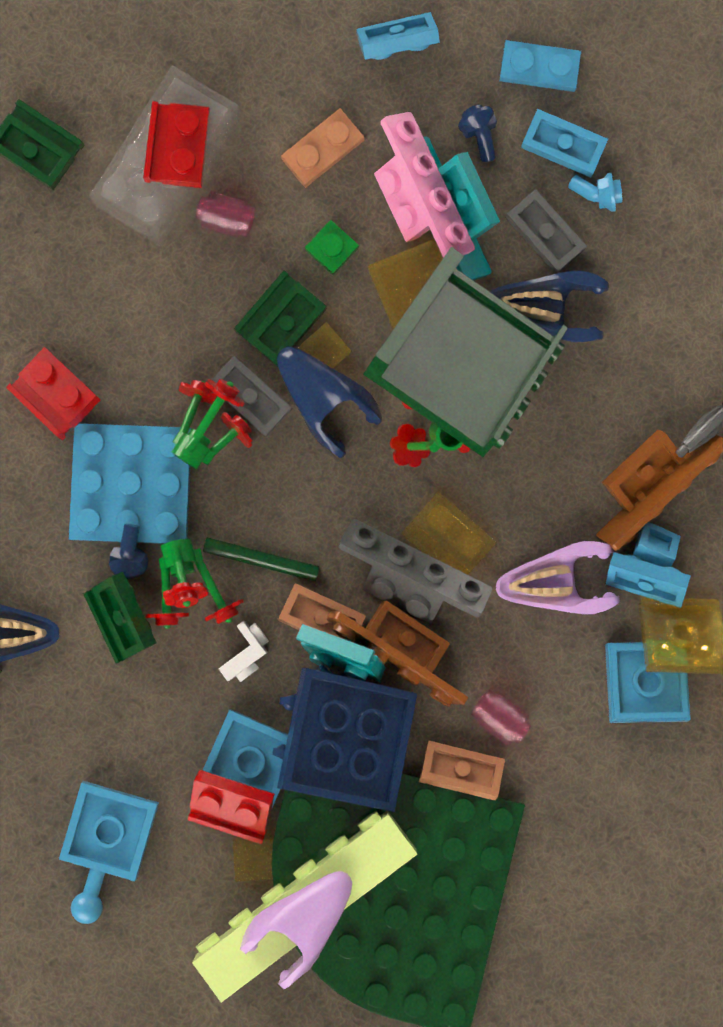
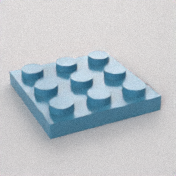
[69,424,191,544]

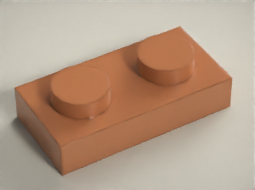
[281,108,364,188]
[278,583,366,643]
[419,741,505,801]

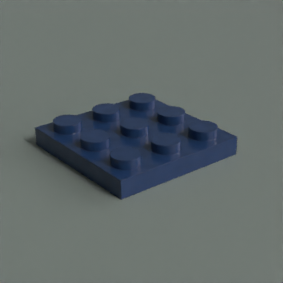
[277,668,417,812]

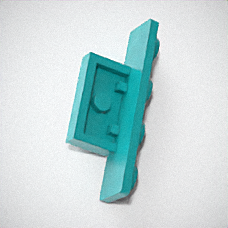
[423,137,500,281]

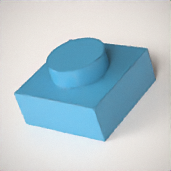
[633,522,681,567]

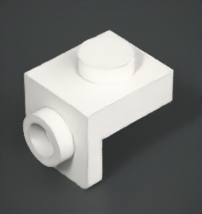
[219,621,269,682]

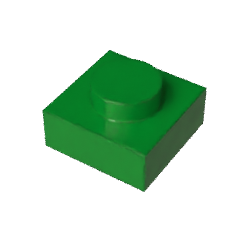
[305,220,359,275]

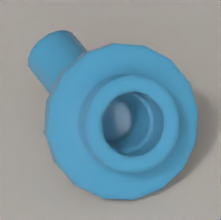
[568,173,622,212]

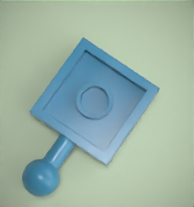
[59,781,159,924]

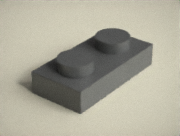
[505,189,587,274]
[212,356,292,438]

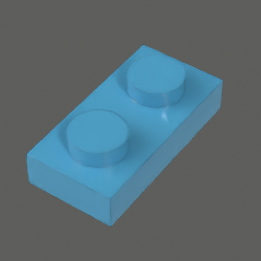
[356,12,440,60]
[499,40,581,92]
[521,109,608,178]
[606,552,691,608]

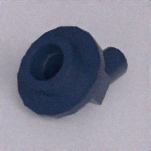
[458,104,497,162]
[109,523,149,579]

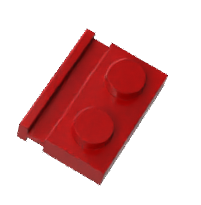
[143,101,210,188]
[6,347,101,441]
[188,769,275,844]

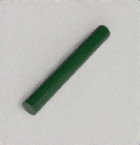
[203,537,320,582]

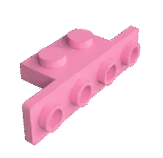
[374,112,475,258]

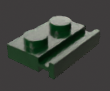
[0,99,85,191]
[234,270,327,367]
[83,572,156,664]

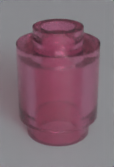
[196,190,256,238]
[471,689,531,746]

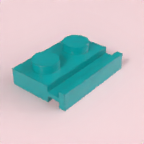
[296,624,386,682]

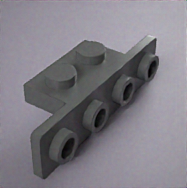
[338,519,493,624]

